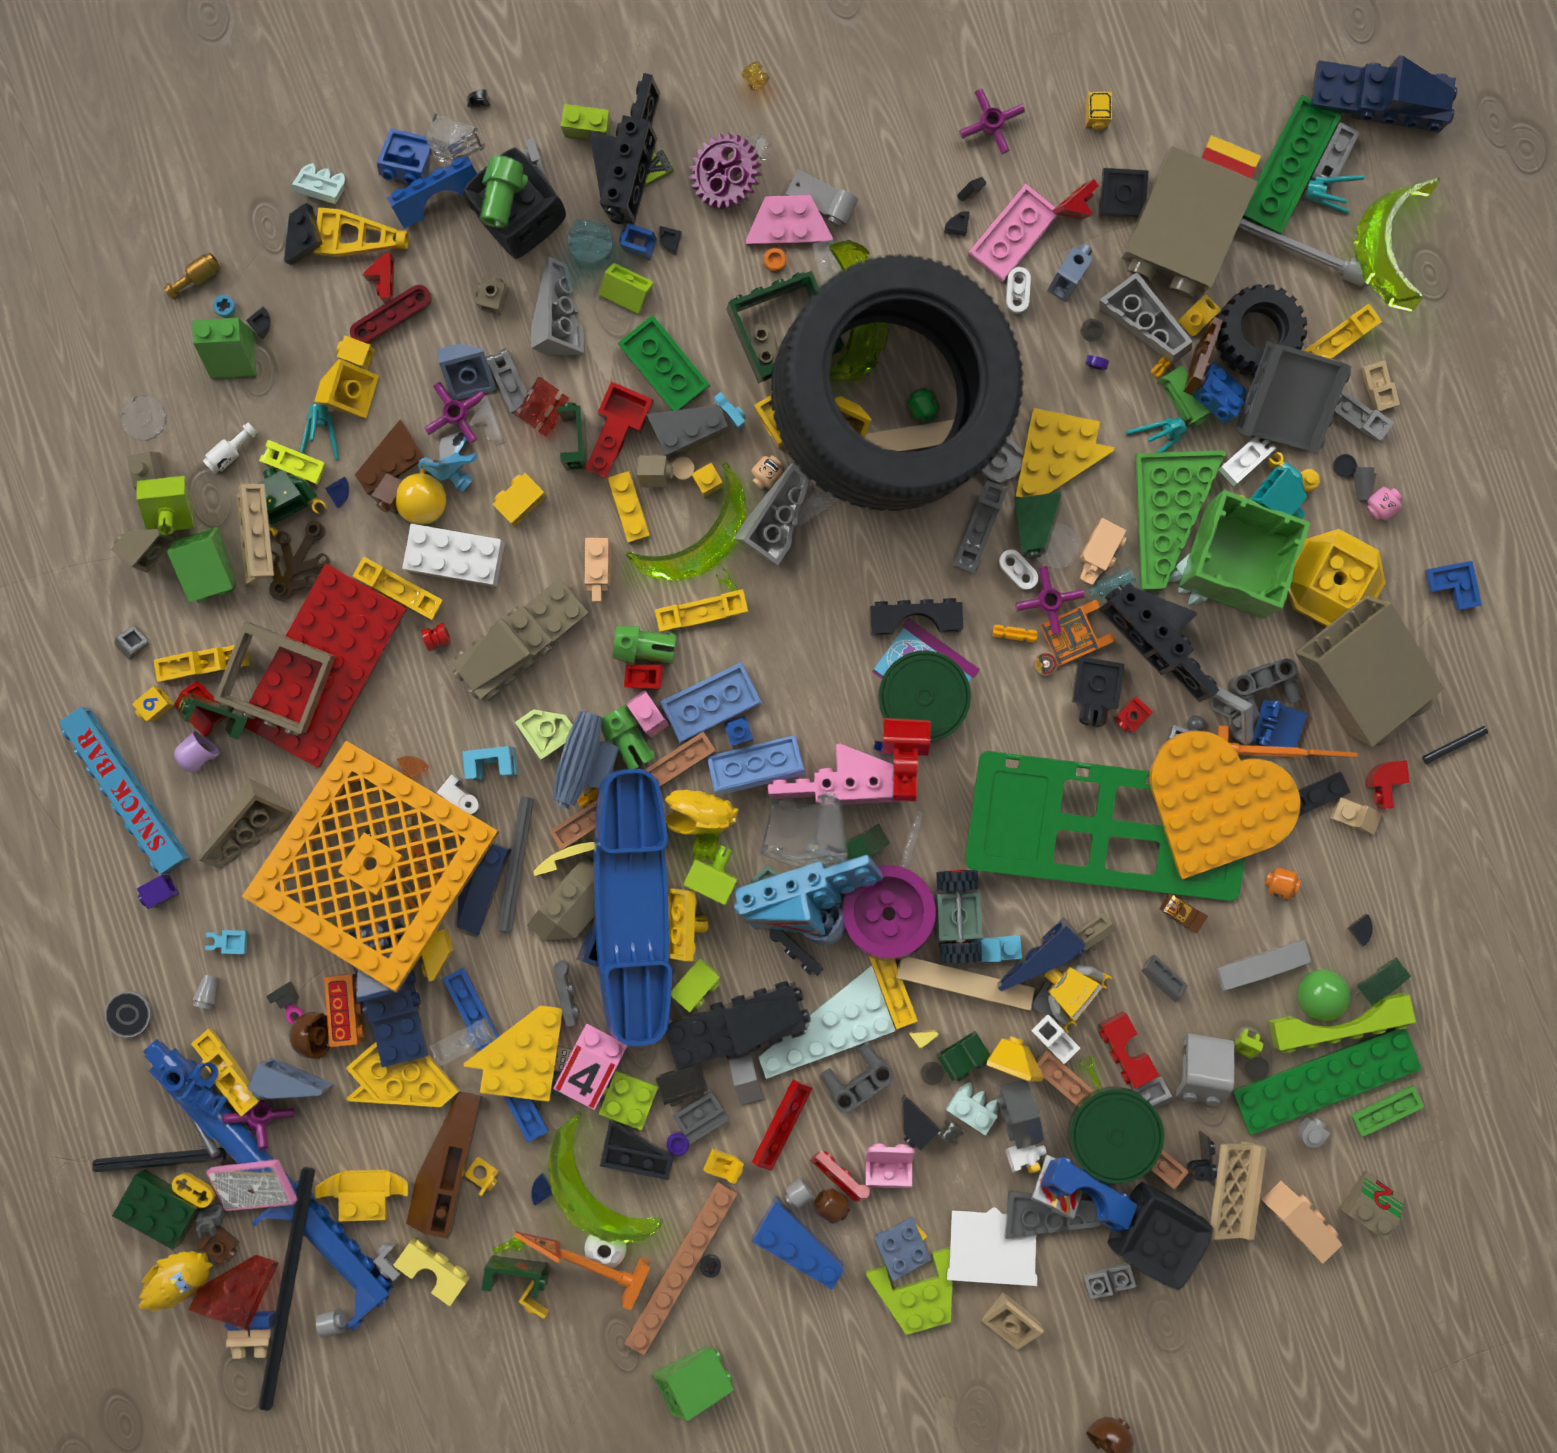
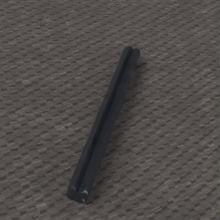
[92,1147,227,1172]

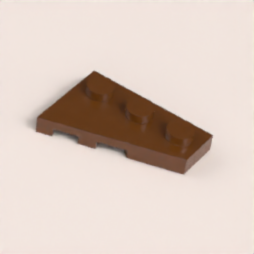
[1183,317,1223,395]
[355,420,425,495]

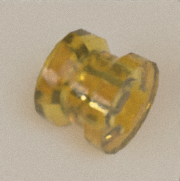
[741,61,769,91]

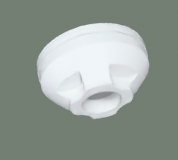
[584,1226,627,1268]

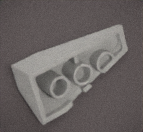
[531,257,584,355]
[734,463,809,566]

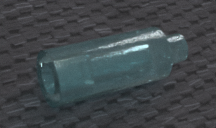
[1089,568,1136,597]

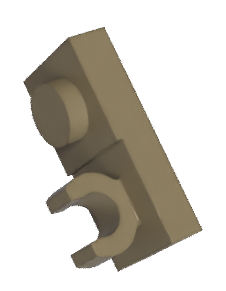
[1076,913,1117,958]

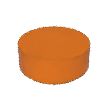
[764,248,786,273]

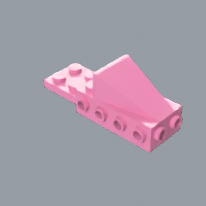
[768,744,907,806]

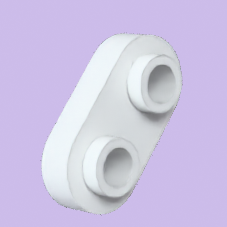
[1005,267,1031,314]
[999,550,1038,590]

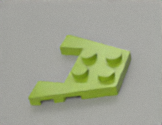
[866,1247,953,1335]

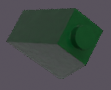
[1015,492,1062,559]
[839,823,890,861]

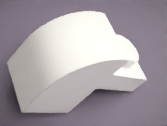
[1031,1014,1080,1064]

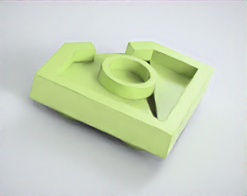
[515,709,573,760]

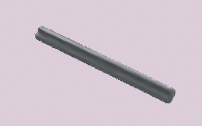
[498,797,534,932]

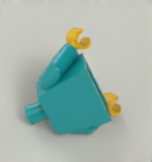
[1239,452,1307,519]

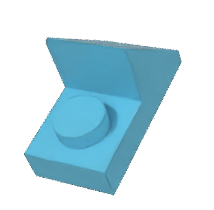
[974,935,1022,962]

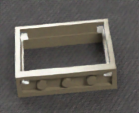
[214,622,336,736]

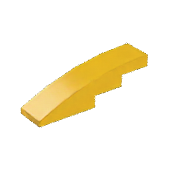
[154,645,250,682]
[191,1028,260,1117]

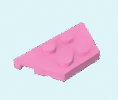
[746,195,833,245]

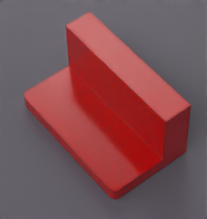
[174,681,228,737]

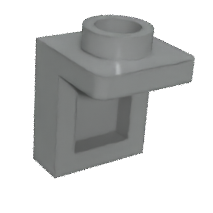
[373,1240,401,1281]

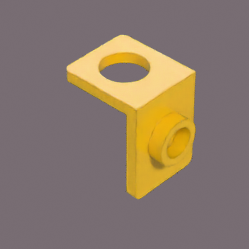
[1178,295,1221,336]
[465,1157,499,1196]
[518,1278,549,1319]

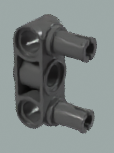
[1228,658,1303,718]
[819,1041,893,1113]

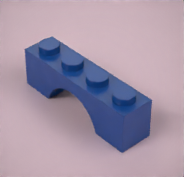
[387,156,477,229]
[1040,1157,1137,1232]

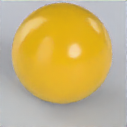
[395,473,447,525]

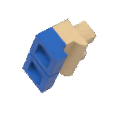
[224,1311,275,1359]

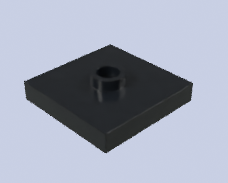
[1099,168,1149,218]

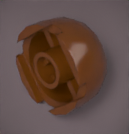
[289,1012,330,1059]
[1086,1417,1134,1453]

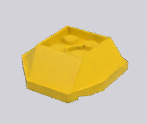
[1288,529,1386,627]

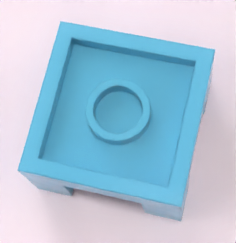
[462,746,518,780]

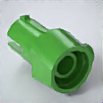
[480,156,527,228]
[612,626,676,664]
[601,705,655,769]

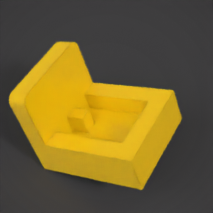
[703,1148,744,1185]

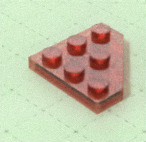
[188,1255,279,1331]

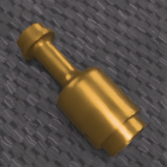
[163,252,222,299]

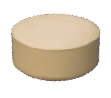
[672,457,695,481]

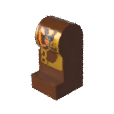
[1159,894,1208,933]

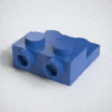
[377,128,435,186]
[1192,362,1247,424]

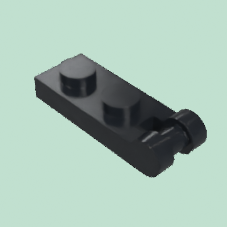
[1298,772,1351,817]
[769,929,824,976]

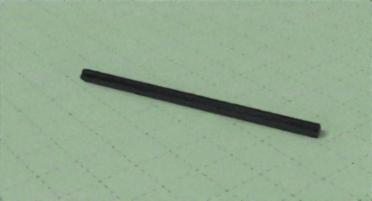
[258,1167,315,1411]

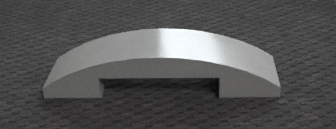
[1333,390,1394,442]

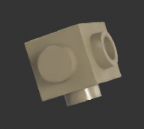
[475,276,508,315]
[637,454,673,487]

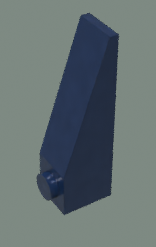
[997,917,1086,992]

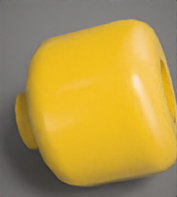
[1300,469,1320,493]

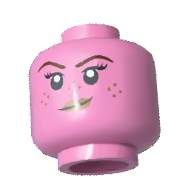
[1366,487,1403,521]

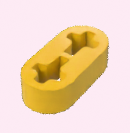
[172,1172,216,1208]

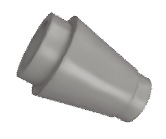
[192,975,217,1010]

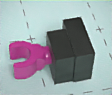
[266,981,304,1024]

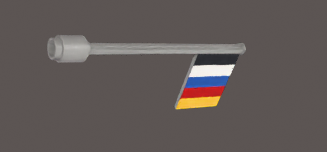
[1201,135,1376,287]

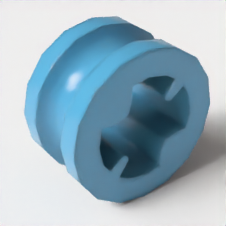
[213,295,236,318]

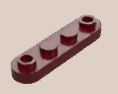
[350,285,432,344]

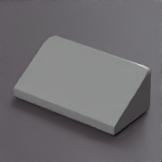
[1133,1076,1173,1109]

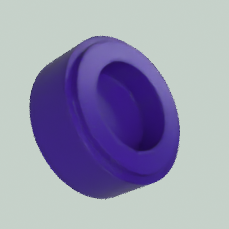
[1085,355,1109,370]
[667,1131,690,1156]

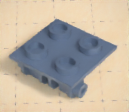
[874,1217,931,1281]

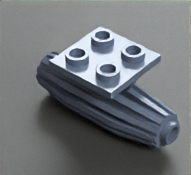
[553,710,619,809]

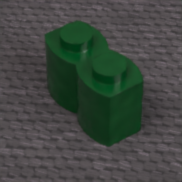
[936,1031,991,1081]

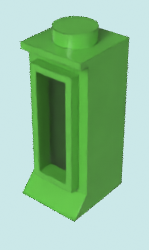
[1157,365,1210,428]

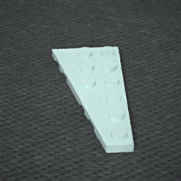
[758,965,896,1079]

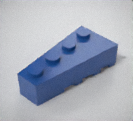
[752,1196,844,1290]

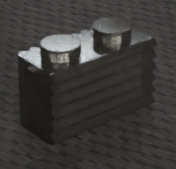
[655,1063,709,1107]

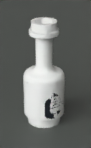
[203,422,258,474]

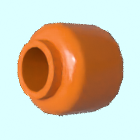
[1265,867,1301,900]

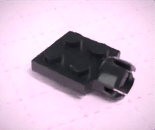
[1072,656,1125,727]

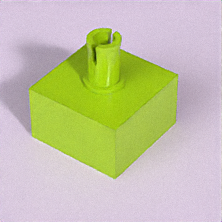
[137,476,194,535]
[683,845,738,905]

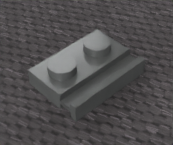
[673,1090,730,1144]

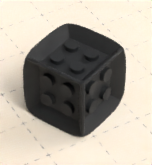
[463,147,566,259]
[1107,1182,1213,1291]

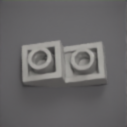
[1084,1263,1137,1299]

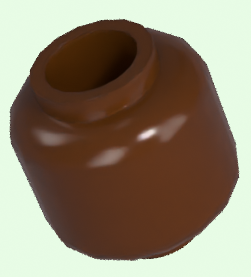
[814,1188,850,1224]

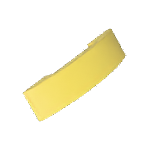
[533,842,595,876]

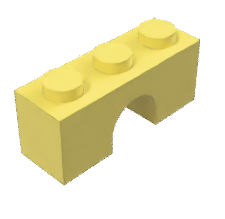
[393,1237,470,1306]

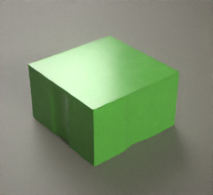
[1179,490,1311,619]

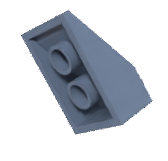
[247,1057,334,1100]

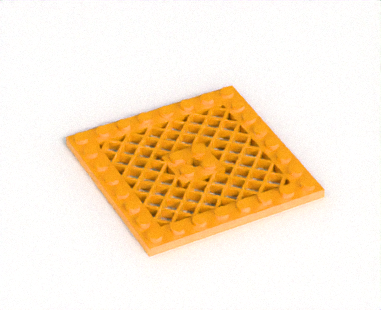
[242,741,499,992]

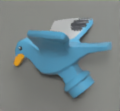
[418,432,478,492]

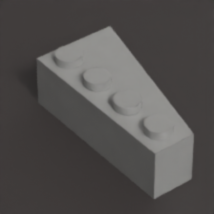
[1099,272,1193,364]

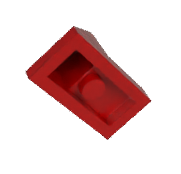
[1052,179,1099,220]
[362,252,395,304]
[624,665,663,690]

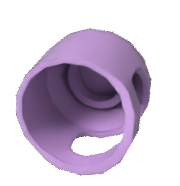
[174,731,220,773]

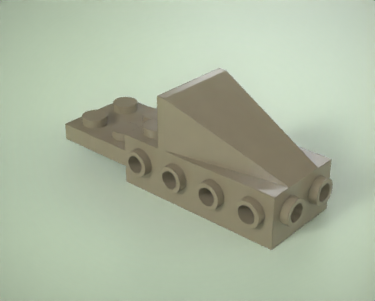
[452,578,589,701]

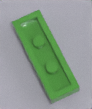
[1350,1085,1424,1137]

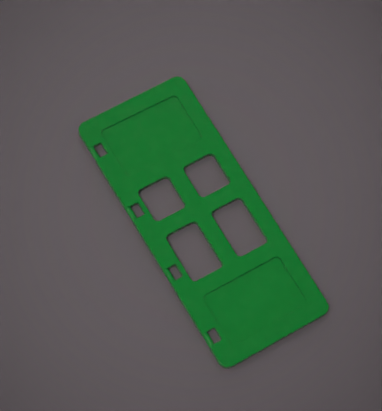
[964,751,1245,901]

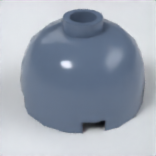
[803,903,846,946]

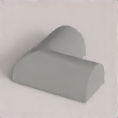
[1210,687,1254,745]

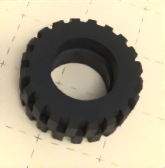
[1215,284,1307,377]

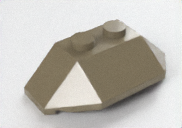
[527,855,595,940]

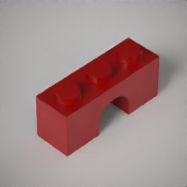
[1098,1011,1159,1089]

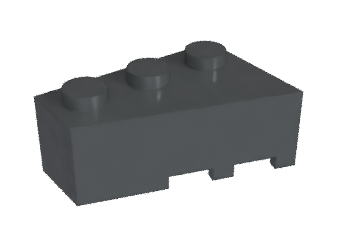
[646,405,729,460]

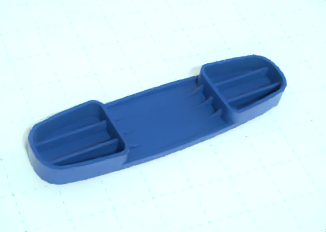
[594,769,672,1046]

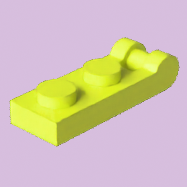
[259,440,327,485]

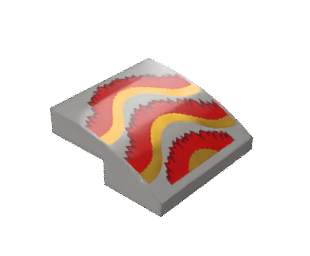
[1031,1155,1082,1220]

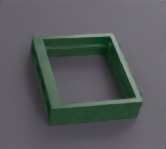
[726,271,844,384]

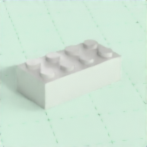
[402,524,505,588]

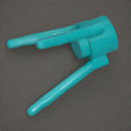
[1305,175,1365,214]
[300,405,339,460]
[1126,417,1187,453]

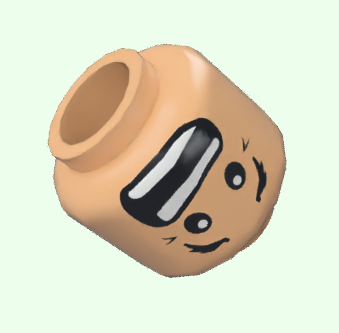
[751,455,785,489]

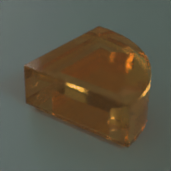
[397,756,429,779]

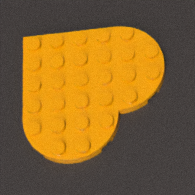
[1150,731,1300,879]

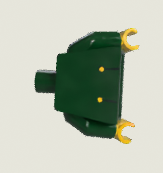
[257,468,327,537]

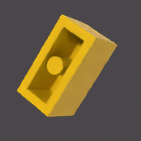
[493,473,547,527]

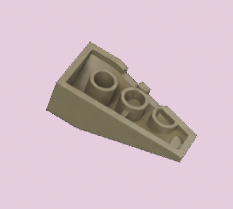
[198,778,292,868]

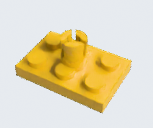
[668,888,708,961]

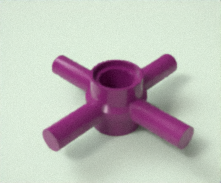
[959,88,1025,154]
[424,382,486,444]
[1015,566,1085,635]
[222,1099,295,1150]

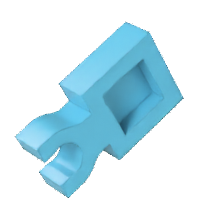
[714,392,746,431]
[205,930,248,954]

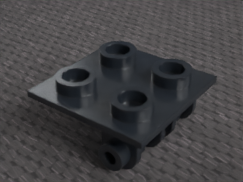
[1187,1131,1217,1186]

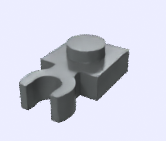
[196,1204,226,1238]

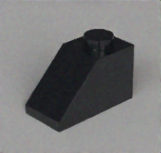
[902,1094,940,1150]

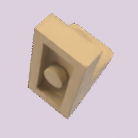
[1330,797,1382,835]

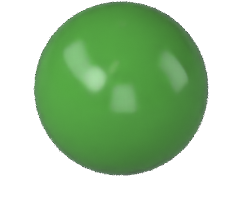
[1297,969,1351,1021]

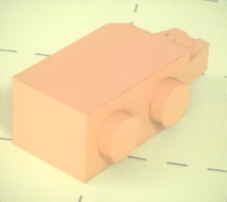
[1079,518,1127,585]
[585,538,611,603]

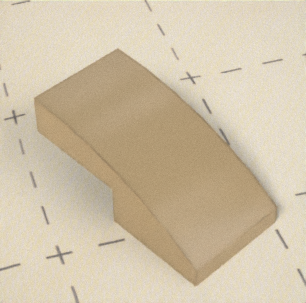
[1361,360,1400,411]

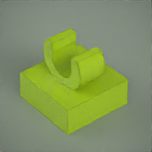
[1234,1029,1264,1059]

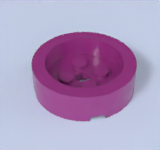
[842,865,936,961]

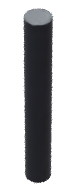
[1422,726,1488,764]

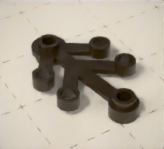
[269,521,330,601]

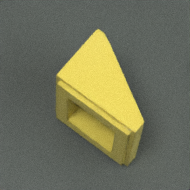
[909,1030,938,1048]

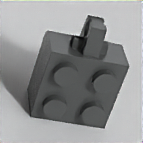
[998,1079,1044,1149]

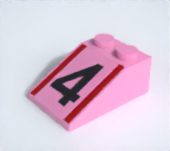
[553,1024,628,1110]

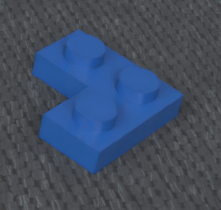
[1425,561,1482,610]

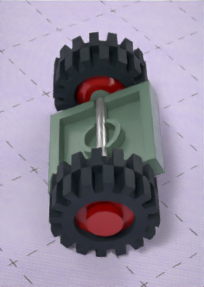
[934,870,983,963]

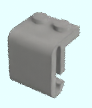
[1176,1033,1234,1107]

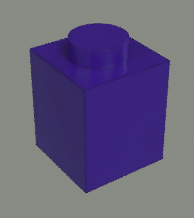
[137,874,179,909]

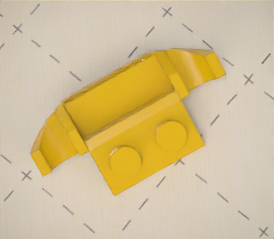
[315,1169,408,1221]

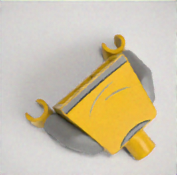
[1043,965,1112,1033]

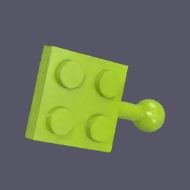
[599,1070,658,1130]

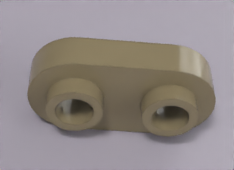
[750,324,777,367]

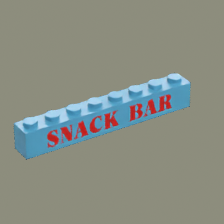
[59,707,190,874]

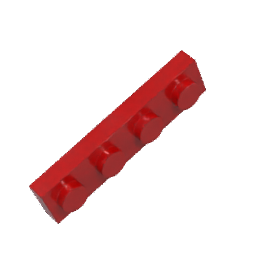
[751,1079,813,1171]

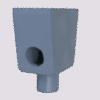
[1047,244,1093,302]

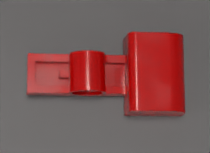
[585,381,654,479]
[882,718,930,802]

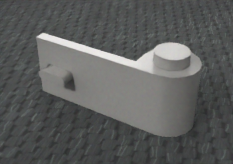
[786,169,858,226]

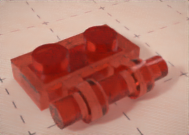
[515,377,570,437]

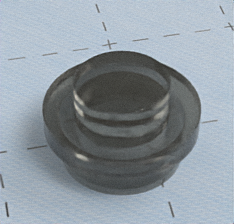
[1081,318,1104,342]
[921,1061,944,1085]

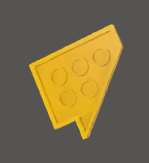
[1015,408,1115,498]
[464,1005,563,1101]
[346,1042,460,1107]

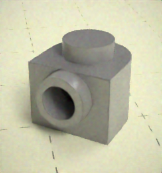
[1297,1117,1330,1148]
[785,1176,814,1209]
[316,1308,346,1338]

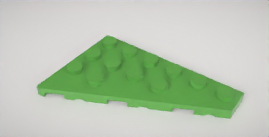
[1135,450,1226,590]

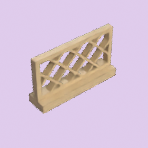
[236,484,274,585]
[1210,1141,1267,1240]

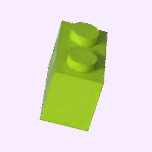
[561,104,611,139]
[671,957,721,1012]

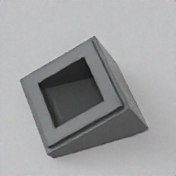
[115,625,149,660]

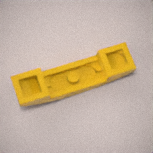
[1303,303,1382,359]
[353,556,444,620]
[655,589,749,632]

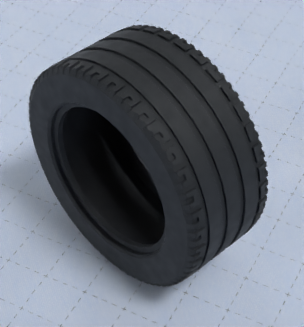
[771,254,1024,511]

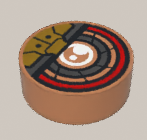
[1033,653,1057,676]

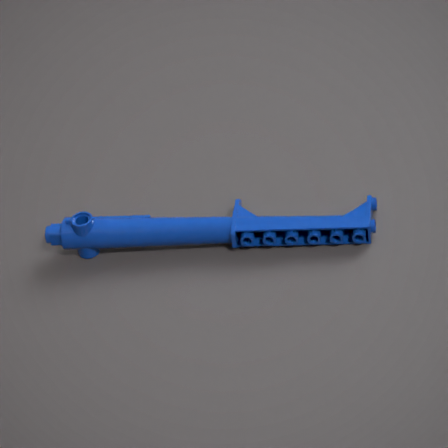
[143,1039,393,1331]

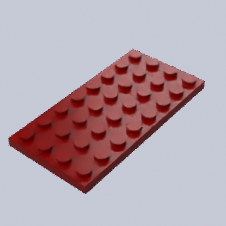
[244,563,407,768]

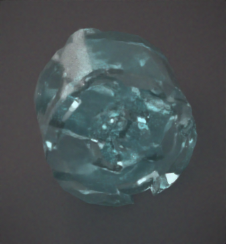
[567,218,614,271]

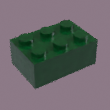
[112,1169,201,1250]

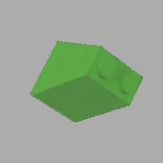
[192,318,257,379]
[167,526,236,603]
[652,1346,734,1421]

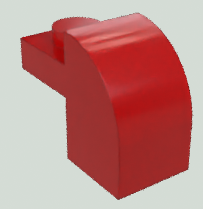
[1366,760,1410,809]

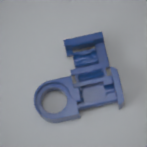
[177,1062,227,1117]

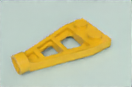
[313,208,409,257]

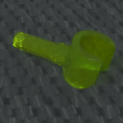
[716,568,738,591]
[1079,1055,1100,1087]
[492,1236,524,1254]

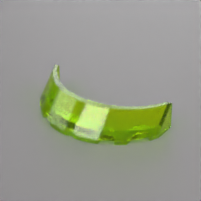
[1354,178,1440,311]
[829,240,889,381]
[625,461,746,580]
[548,1111,663,1243]

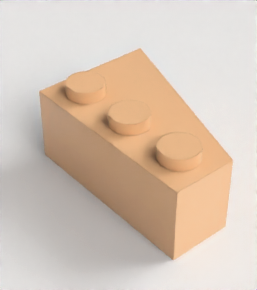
[1261,1181,1343,1264]

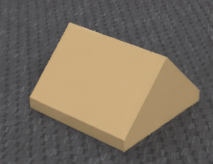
[981,1292,1044,1350]

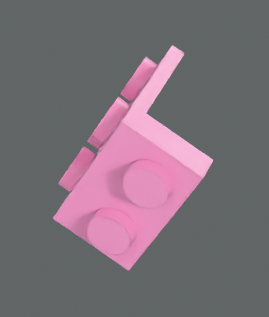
[865,1144,914,1189]

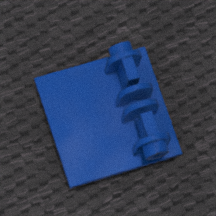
[1251,699,1307,748]

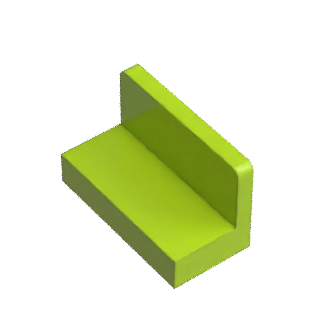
[599,263,654,313]

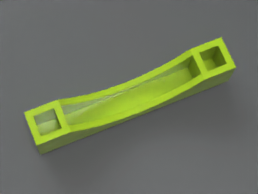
[1268,993,1416,1053]

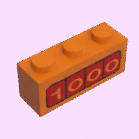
[324,973,365,1047]

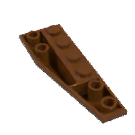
[406,1091,481,1239]

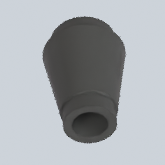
[1353,467,1377,500]

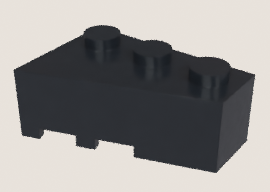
[600,1119,674,1180]

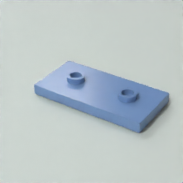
[660,662,762,743]
[707,735,805,796]

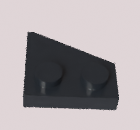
[284,203,323,265]

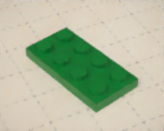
[618,315,710,411]

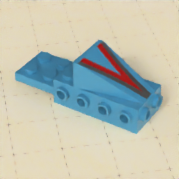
[735,855,883,935]

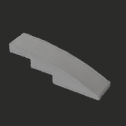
[1216,940,1311,991]

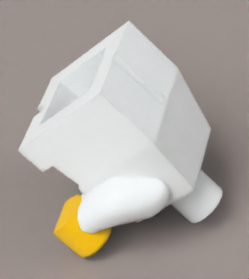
[1005,1145,1047,1174]

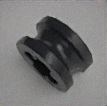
[700,1254,721,1278]

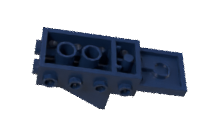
[1310,55,1457,132]
[349,920,429,1067]

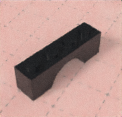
[869,598,964,635]

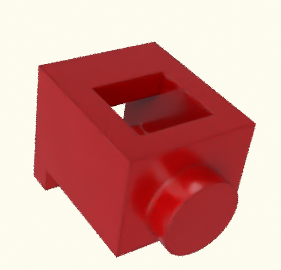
[1114,696,1153,733]

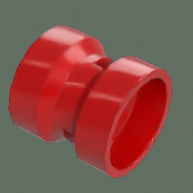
[421,623,451,652]

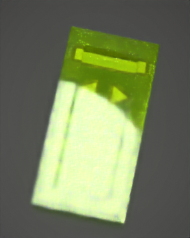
[692,833,720,862]

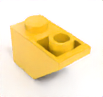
[421,928,454,982]

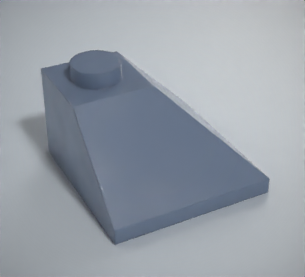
[438,343,497,400]

